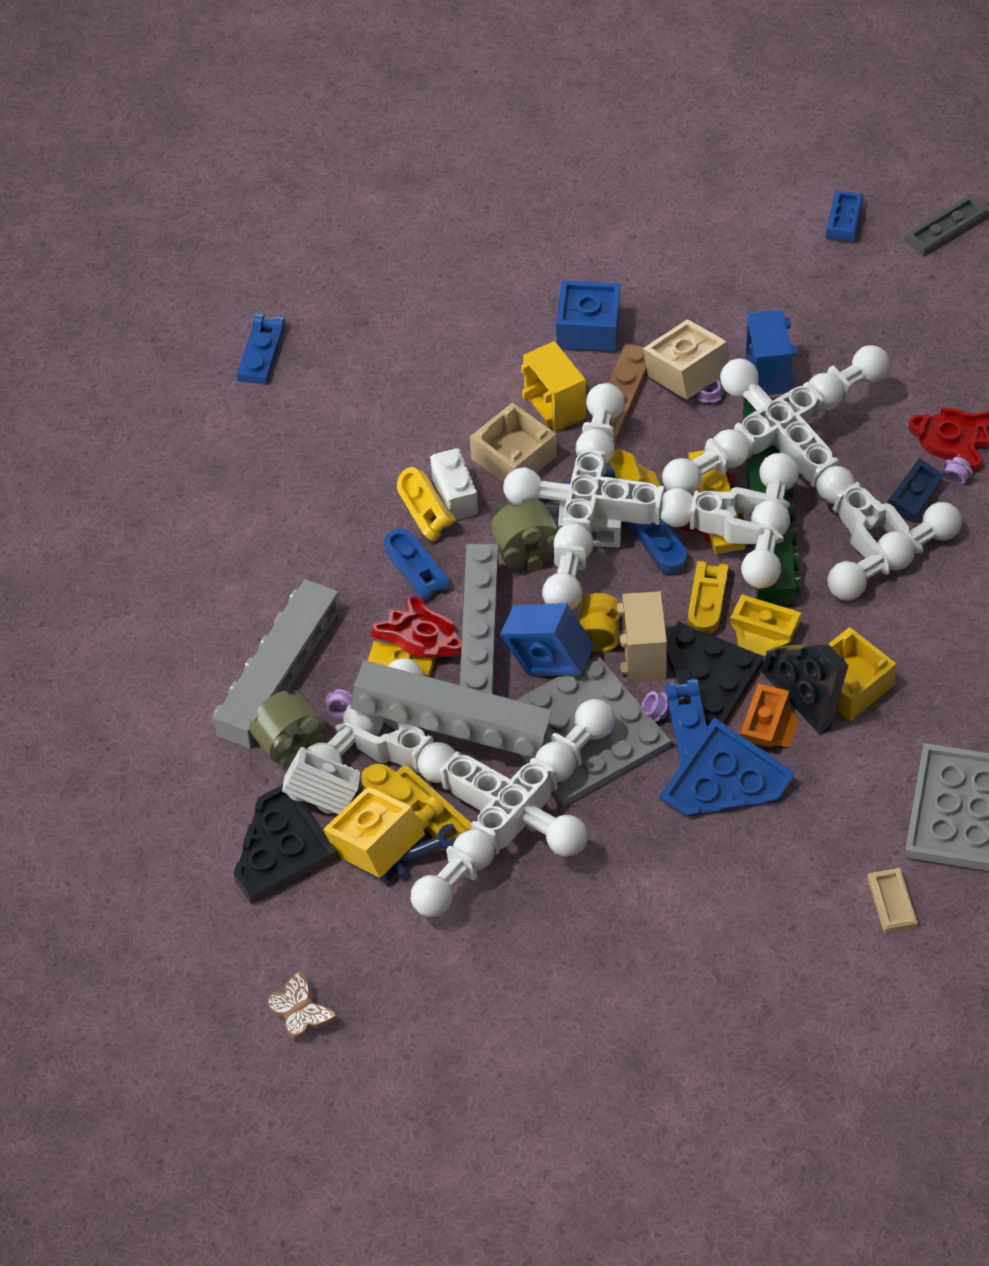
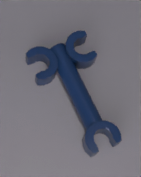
[381,824,458,887]

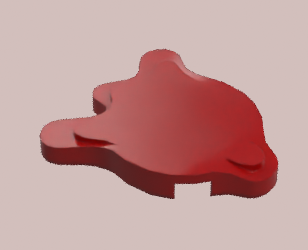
[909,407,989,472]
[371,596,462,658]

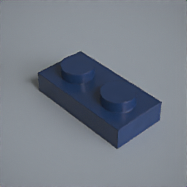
[887,458,945,522]

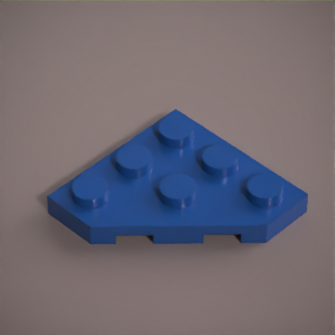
[658,718,795,817]

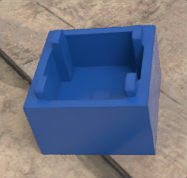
[556,280,621,351]
[745,309,797,395]
[500,603,594,676]

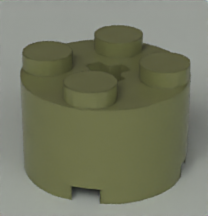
[491,499,558,572]
[249,690,326,768]

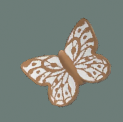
[267,971,336,1038]

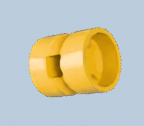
[579,593,620,652]

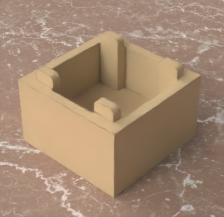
[643,319,730,400]
[470,402,557,482]
[617,591,667,682]

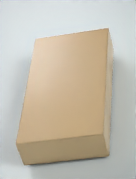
[867,868,918,934]

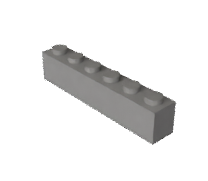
[460,544,499,695]
[213,579,340,749]
[350,660,552,758]

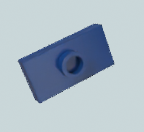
[826,190,864,242]

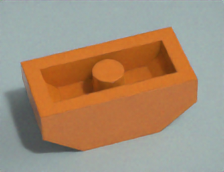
[740,683,799,748]

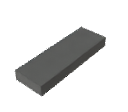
[904,195,989,257]

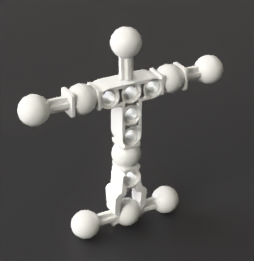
[662,345,962,601]
[503,383,799,610]
[306,658,616,917]

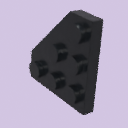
[667,621,764,726]
[761,644,849,735]
[233,785,337,904]

